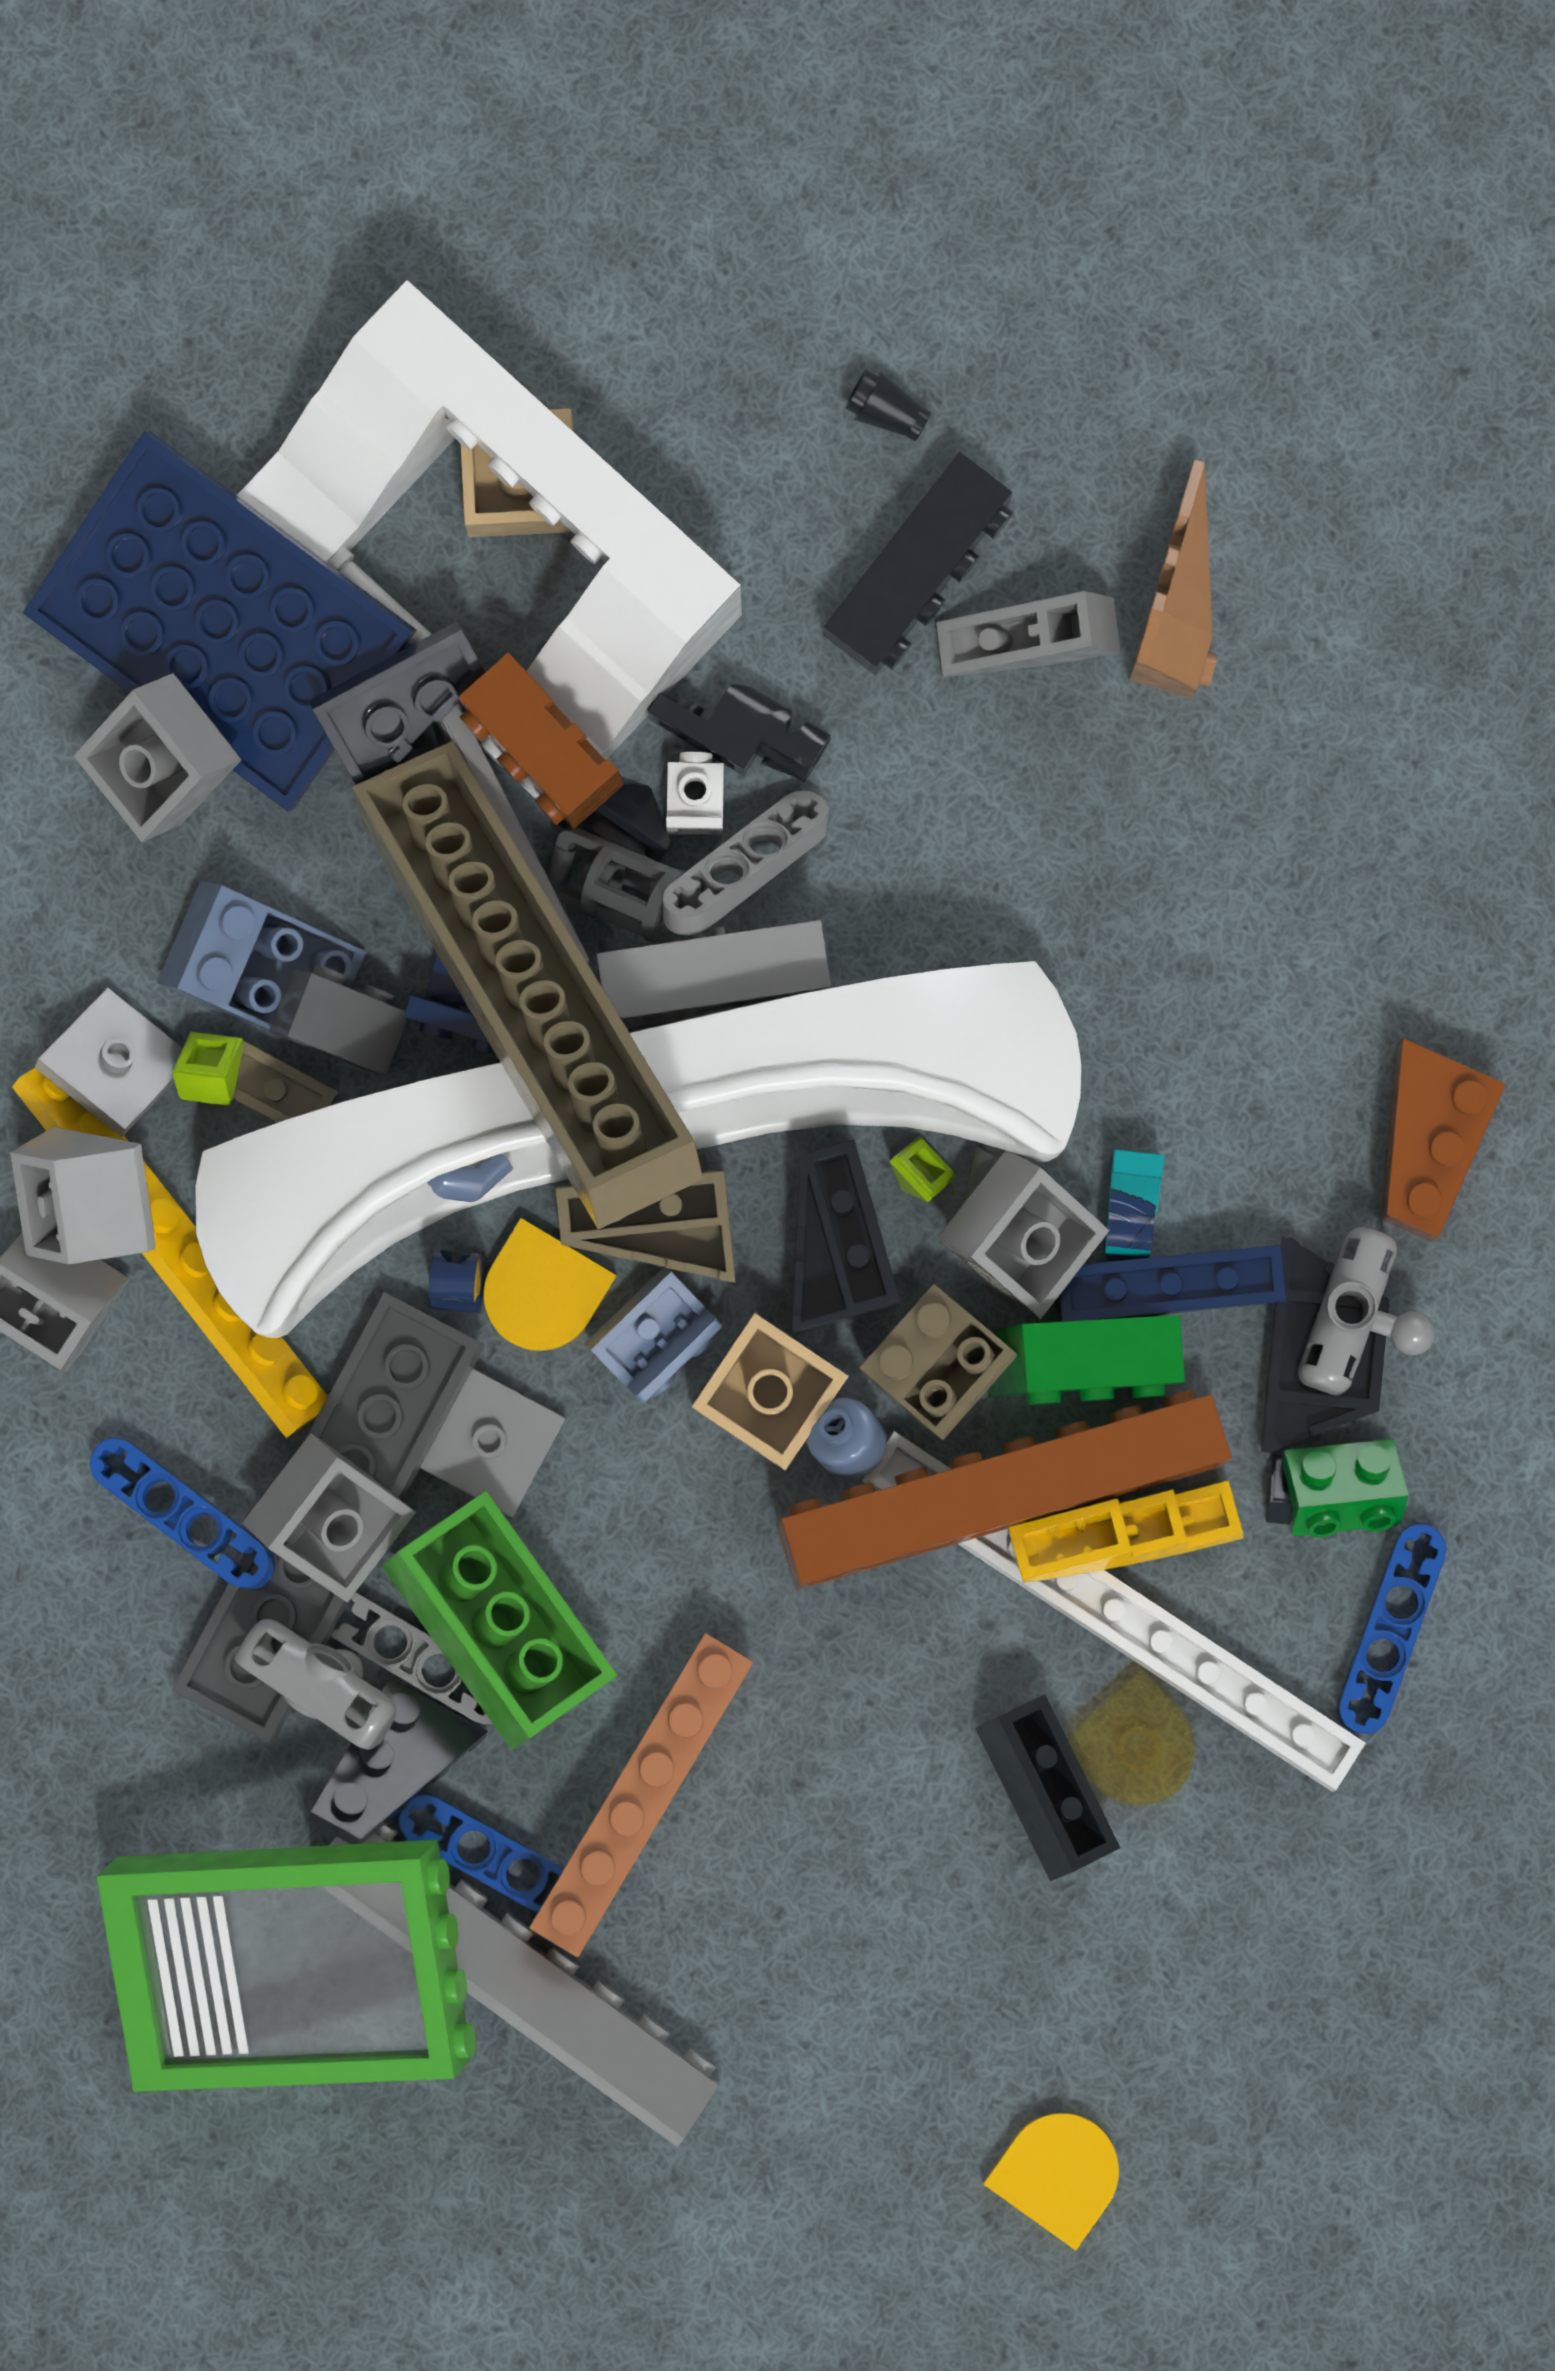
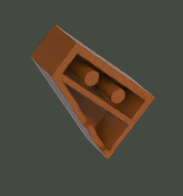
[458,653,624,829]
[1380,1038,1506,1242]

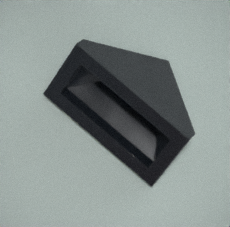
[558,783,671,863]

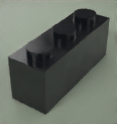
[975,1694,1121,1882]

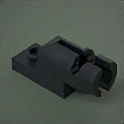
[648,684,831,783]

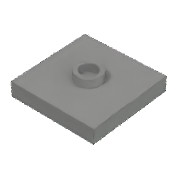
[35,988,182,1138]
[420,1369,566,1518]

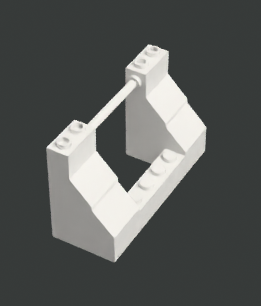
[237,280,742,798]

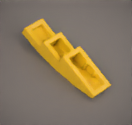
[1008,1481,1244,1583]

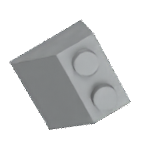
[242,1433,416,1603]

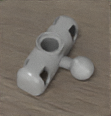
[1298,1227,1435,1395]
[234,1619,396,1750]

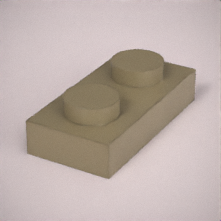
[233,1041,339,1123]

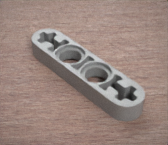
[662,790,829,936]
[331,1592,493,1725]

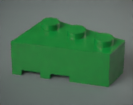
[988,1315,1185,1405]

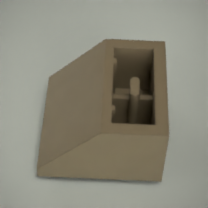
[860,1284,1018,1440]

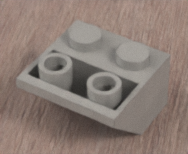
[10,1127,156,1264]
[0,1233,130,1373]

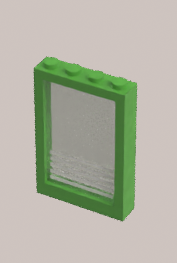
[96,1840,476,2092]

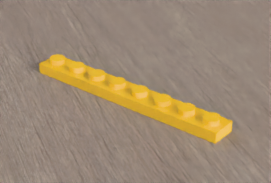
[12,1068,328,1439]

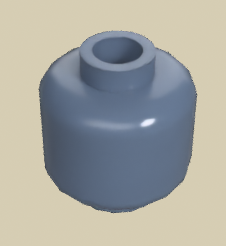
[806,1398,887,1480]

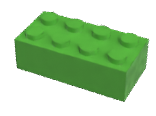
[381,1491,618,1751]

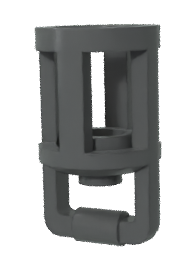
[547,827,686,944]

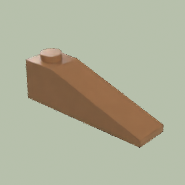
[1129,459,1218,699]

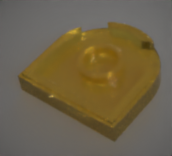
[1067,1669,1195,1806]

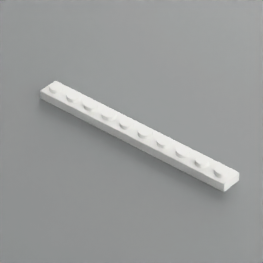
[862,1431,1366,1792]

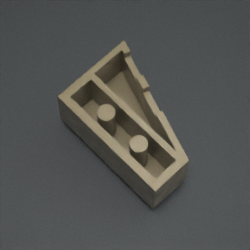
[555,1169,736,1283]

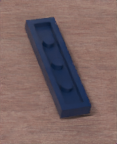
[1060,1245,1288,1322]

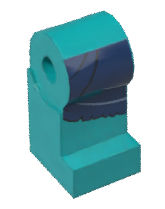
[1104,1149,1165,1258]

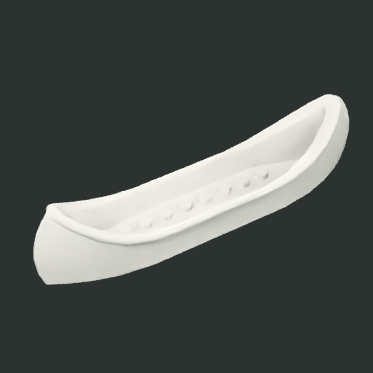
[195,961,1081,1338]

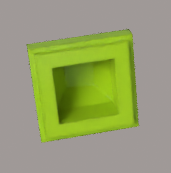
[889,1136,957,1203]

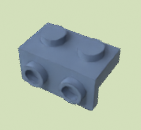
[585,1267,722,1403]

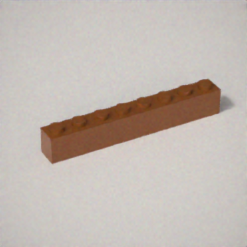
[776,1390,1232,1591]

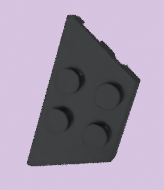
[1260,1236,1390,1453]

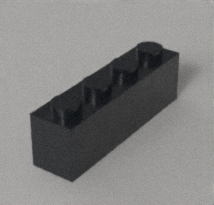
[823,452,1013,676]

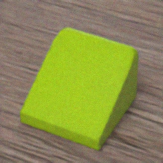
[172,1031,244,1106]

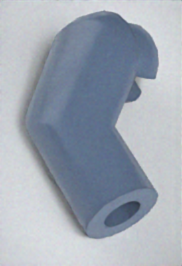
[427,1153,513,1202]

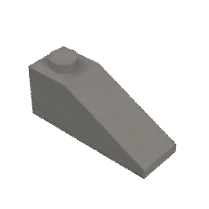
[936,591,1120,677]

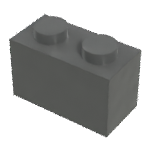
[269,964,408,1076]

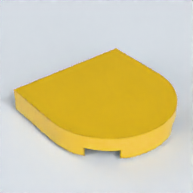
[484,1218,617,1351]
[983,2113,1119,2251]

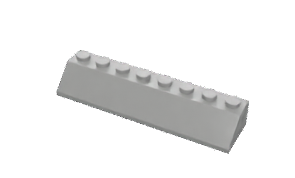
[322,1823,720,2148]

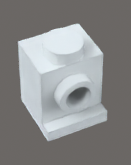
[666,752,724,835]

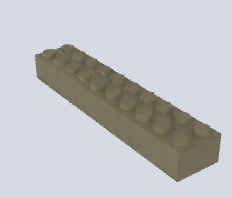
[352,741,703,1230]

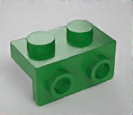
[1282,1439,1409,1538]

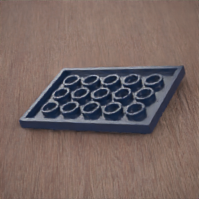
[23,431,417,811]

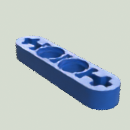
[90,1438,275,1590]
[1337,1524,1446,1734]
[399,1794,565,1913]

